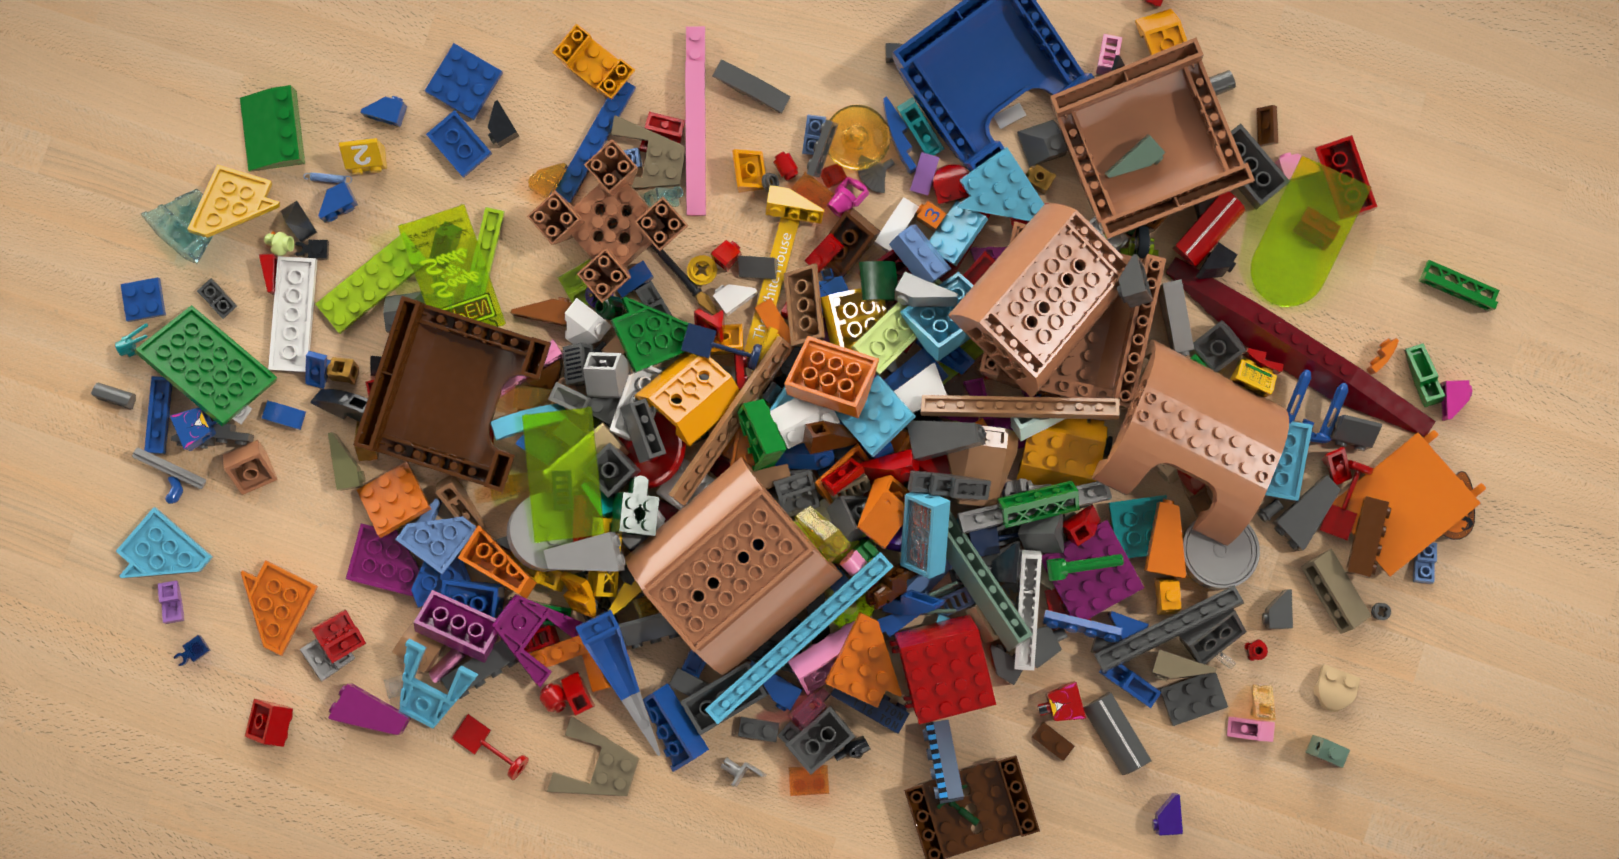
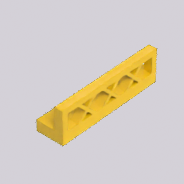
[588,517,622,597]

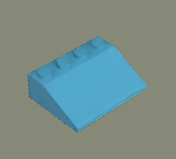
[900,272,974,361]

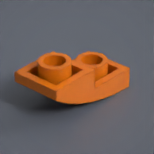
[1367,338,1399,375]

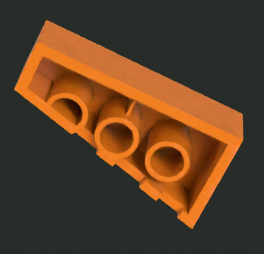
[458,525,537,599]

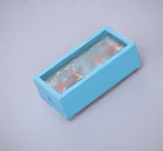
[900,492,950,579]

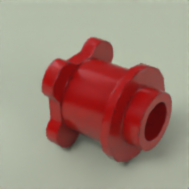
[1244,639,1268,661]

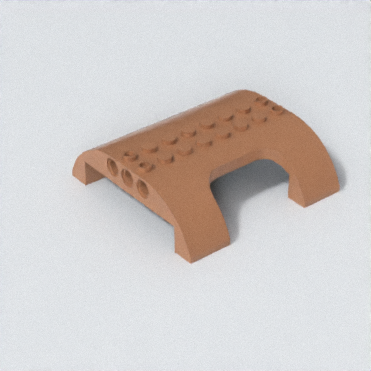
[1092,339,1289,546]

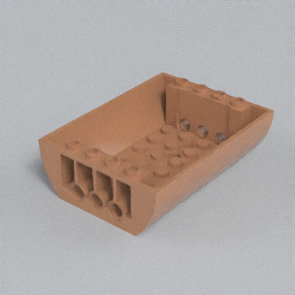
[948,203,1128,397]

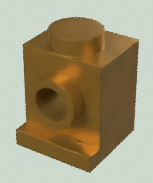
[1026,164,1056,195]
[327,357,359,385]

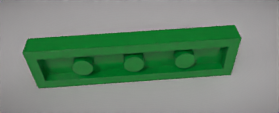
[1419,260,1500,312]
[997,481,1080,528]

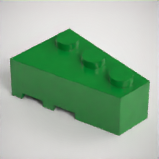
[737,399,786,472]

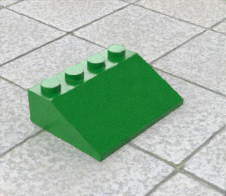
[240,85,305,172]

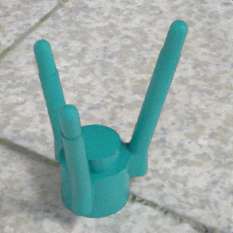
[115,323,148,357]

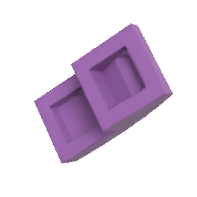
[910,152,940,195]
[158,580,184,624]

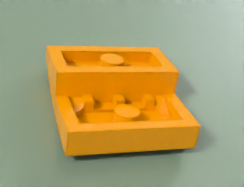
[560,572,596,618]

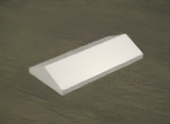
[609,367,663,441]

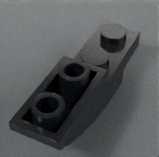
[311,389,368,422]

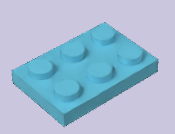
[929,200,988,266]

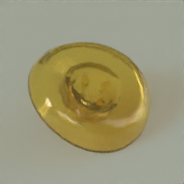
[828,105,891,170]

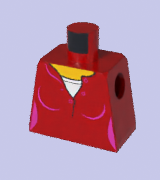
[1037,681,1086,721]

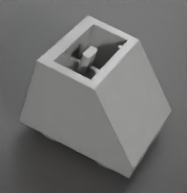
[583,352,631,398]

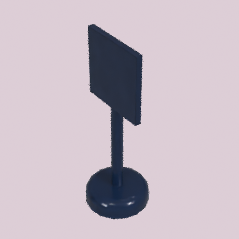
[681,323,762,370]
[969,526,1019,557]

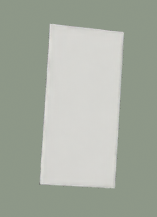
[994,103,1026,129]

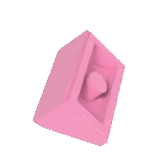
[429,648,465,683]

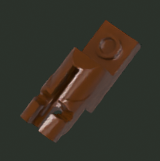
[865,563,918,610]

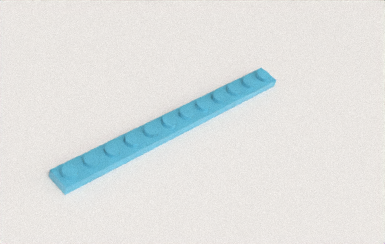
[705,552,894,724]

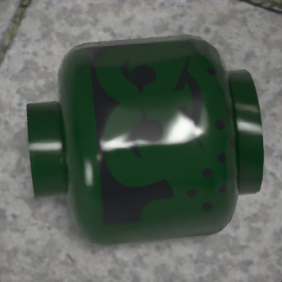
[595,296,625,320]

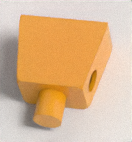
[1154,577,1181,615]

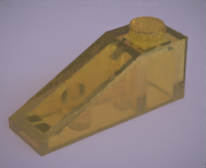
[795,506,851,563]

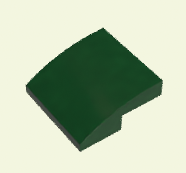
[859,261,898,301]

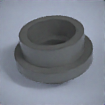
[762,173,779,192]

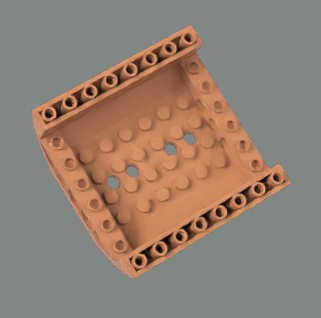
[979,222,1166,409]
[625,457,843,675]

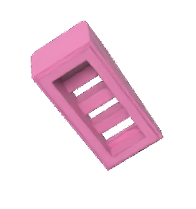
[1096,34,1122,75]

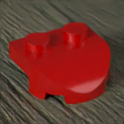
[932,164,969,205]

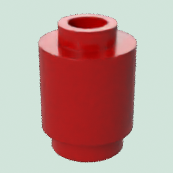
[773,151,799,181]

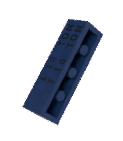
[830,688,910,734]

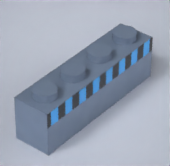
[923,719,964,804]

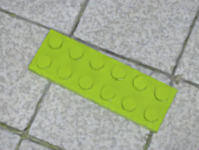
[315,232,426,334]

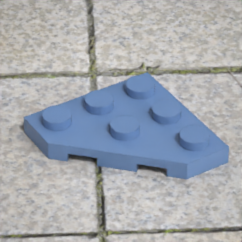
[395,516,477,574]

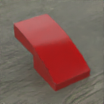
[1243,348,1284,375]

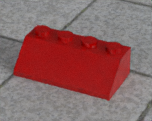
[1315,135,1378,220]

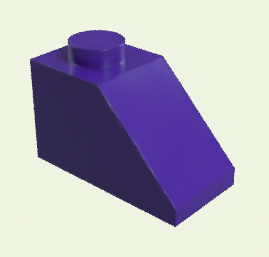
[1152,793,1183,836]

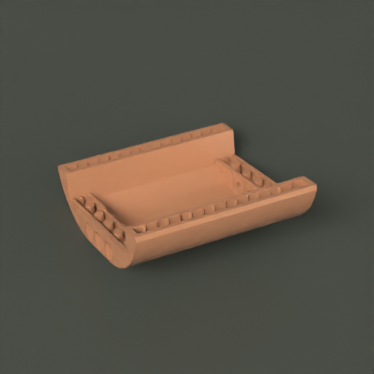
[1050,37,1255,239]

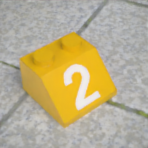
[339,138,387,175]

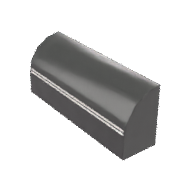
[1083,692,1152,775]

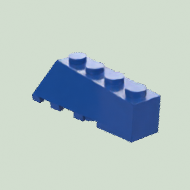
[643,683,709,772]

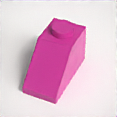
[1440,380,1473,421]

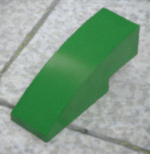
[1405,343,1445,408]

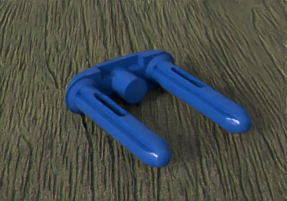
[1286,370,1348,443]

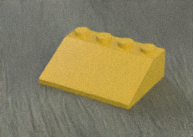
[821,288,898,359]

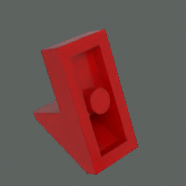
[694,308,725,343]
[1321,447,1352,485]

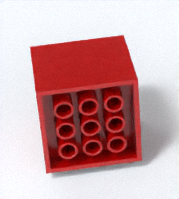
[890,614,997,724]

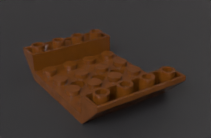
[904,755,1040,859]

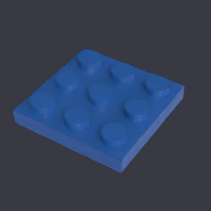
[425,43,503,120]

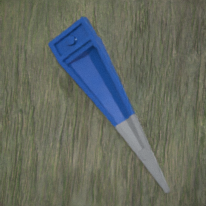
[575,610,660,756]

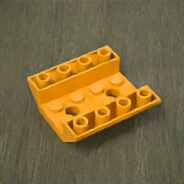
[635,352,740,447]

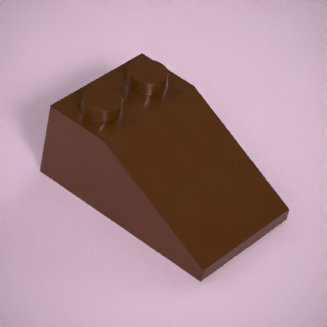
[827,208,881,277]

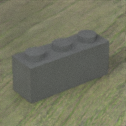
[620,398,666,463]

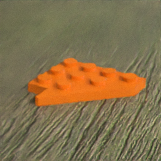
[825,612,902,708]

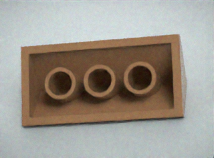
[784,263,825,347]

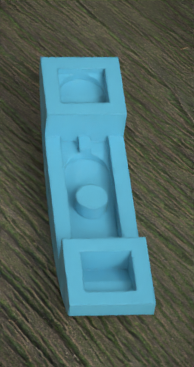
[490,404,569,441]

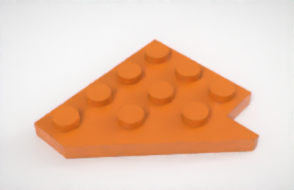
[241,560,318,656]

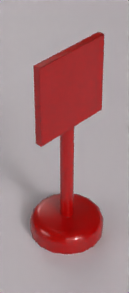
[1320,460,1374,540]
[452,714,529,781]

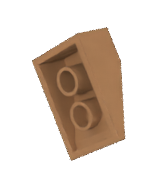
[392,620,446,673]

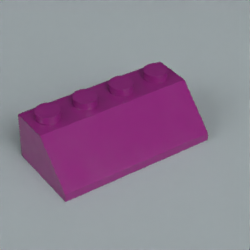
[414,590,498,663]

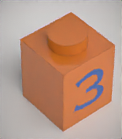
[916,201,947,232]

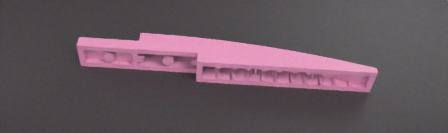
[685,26,706,216]

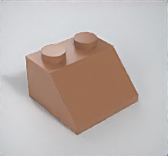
[223,440,278,495]

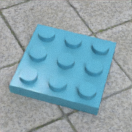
[837,375,916,457]

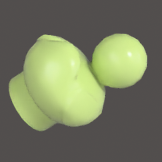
[264,231,294,256]

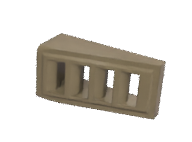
[829,474,872,502]

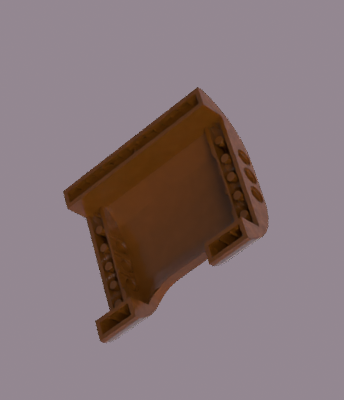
[353,296,551,492]

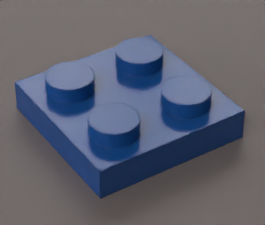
[120,277,166,322]

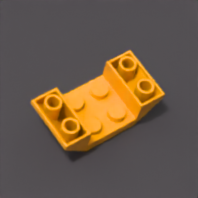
[1135,9,1187,55]
[552,24,635,100]

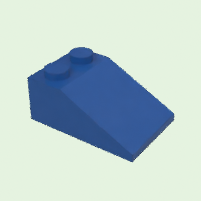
[441,579,505,619]

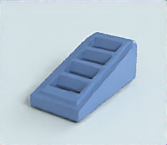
[415,498,442,523]
[937,587,975,617]

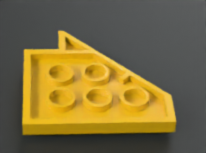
[188,164,280,238]

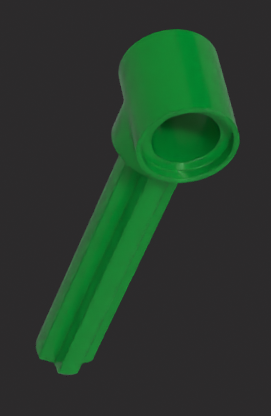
[1046,554,1124,581]

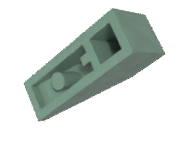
[1104,134,1166,178]

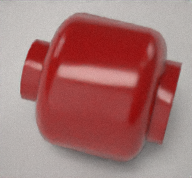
[539,683,568,713]

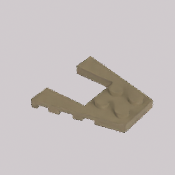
[611,115,686,188]
[547,716,639,796]

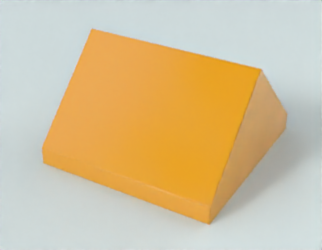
[732,149,765,193]
[710,324,744,355]

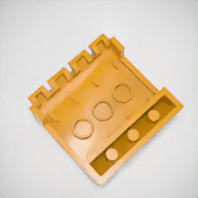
[1016,419,1108,486]

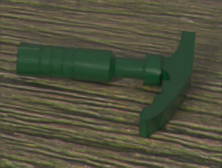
[936,784,980,826]

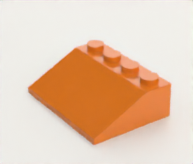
[784,336,879,418]

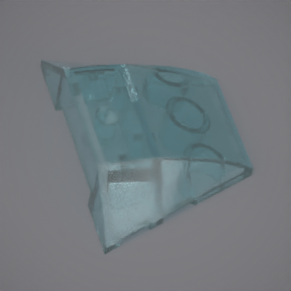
[141,189,213,264]

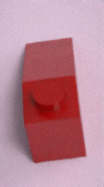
[859,448,919,483]

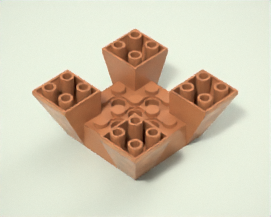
[527,139,689,303]

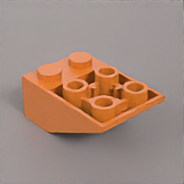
[857,475,910,549]

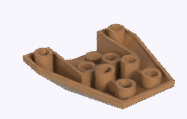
[946,426,1018,507]

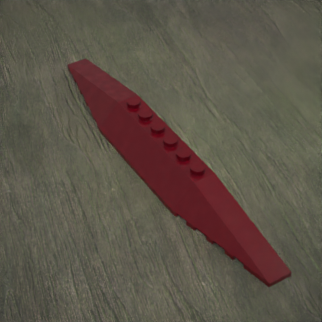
[1165,257,1436,437]

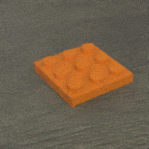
[357,461,431,538]

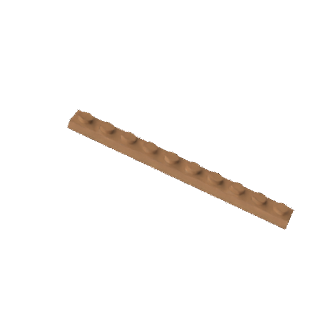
[668,336,793,506]
[921,395,1120,420]

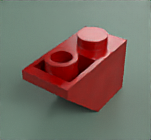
[1063,504,1101,546]
[561,671,595,716]

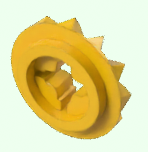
[687,255,717,285]

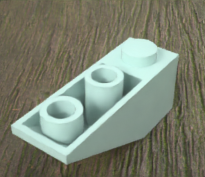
[1011,417,1065,441]

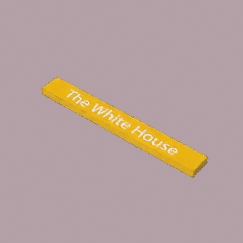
[744,217,800,359]

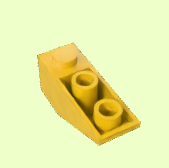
[765,185,824,224]

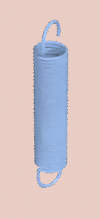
[303,172,352,184]

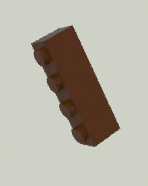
[1345,496,1391,578]

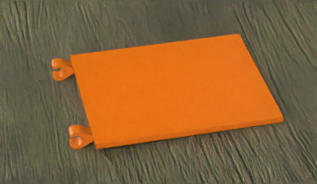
[1332,430,1486,577]

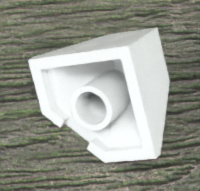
[565,298,611,344]

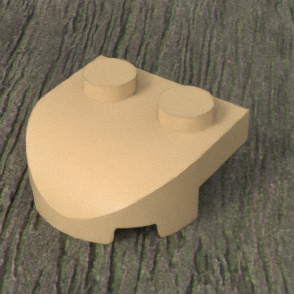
[1314,664,1360,712]

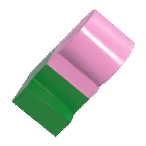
[840,539,880,576]

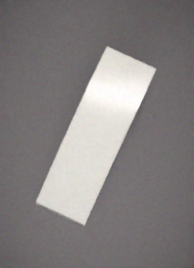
[874,197,919,253]

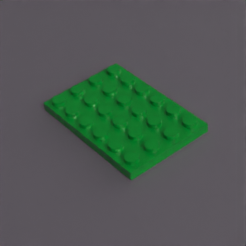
[135,305,277,427]

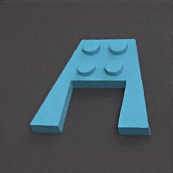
[399,638,478,729]

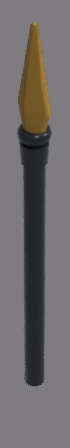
[624,209,718,315]

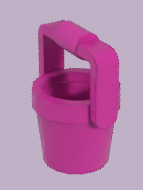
[827,177,869,218]

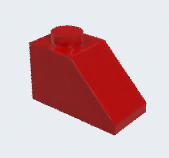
[711,240,742,272]

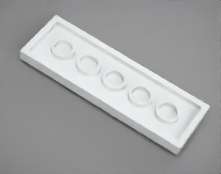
[268,256,317,372]

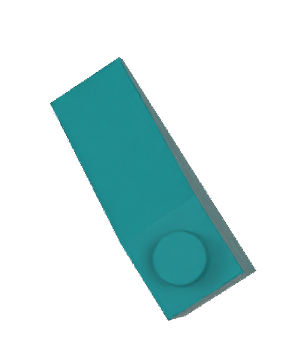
[897,97,944,155]

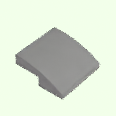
[300,639,355,682]

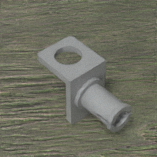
[721,757,767,787]

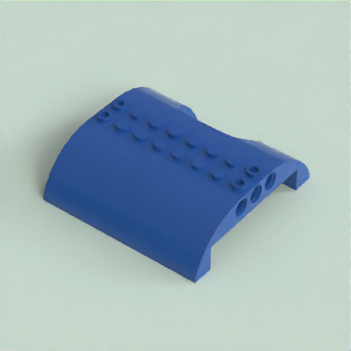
[892,0,1094,172]

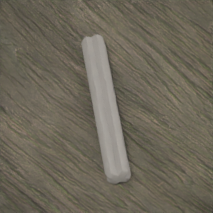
[132,448,206,489]

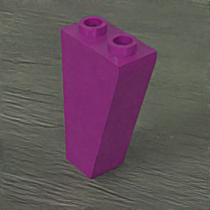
[328,683,411,735]

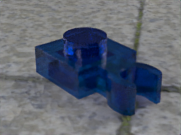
[174,635,211,666]

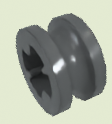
[1371,603,1391,620]

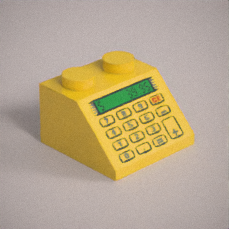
[1230,359,1277,397]

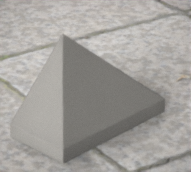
[548,382,591,415]

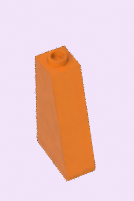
[1144,499,1186,579]

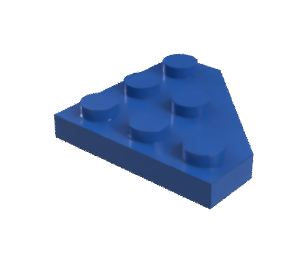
[411,553,471,608]

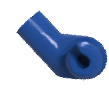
[165,476,183,504]

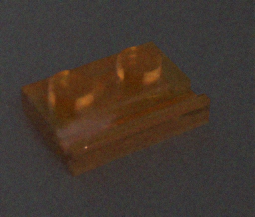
[791,171,835,209]
[789,765,829,796]

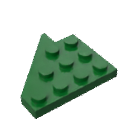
[611,297,689,373]

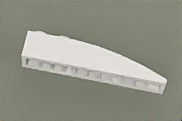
[1015,550,1042,671]

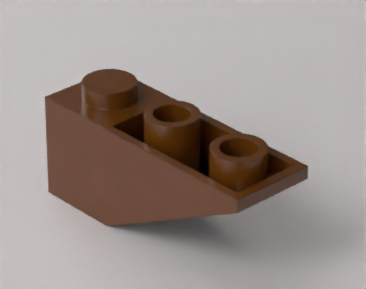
[803,421,861,454]

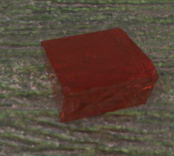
[820,163,847,189]

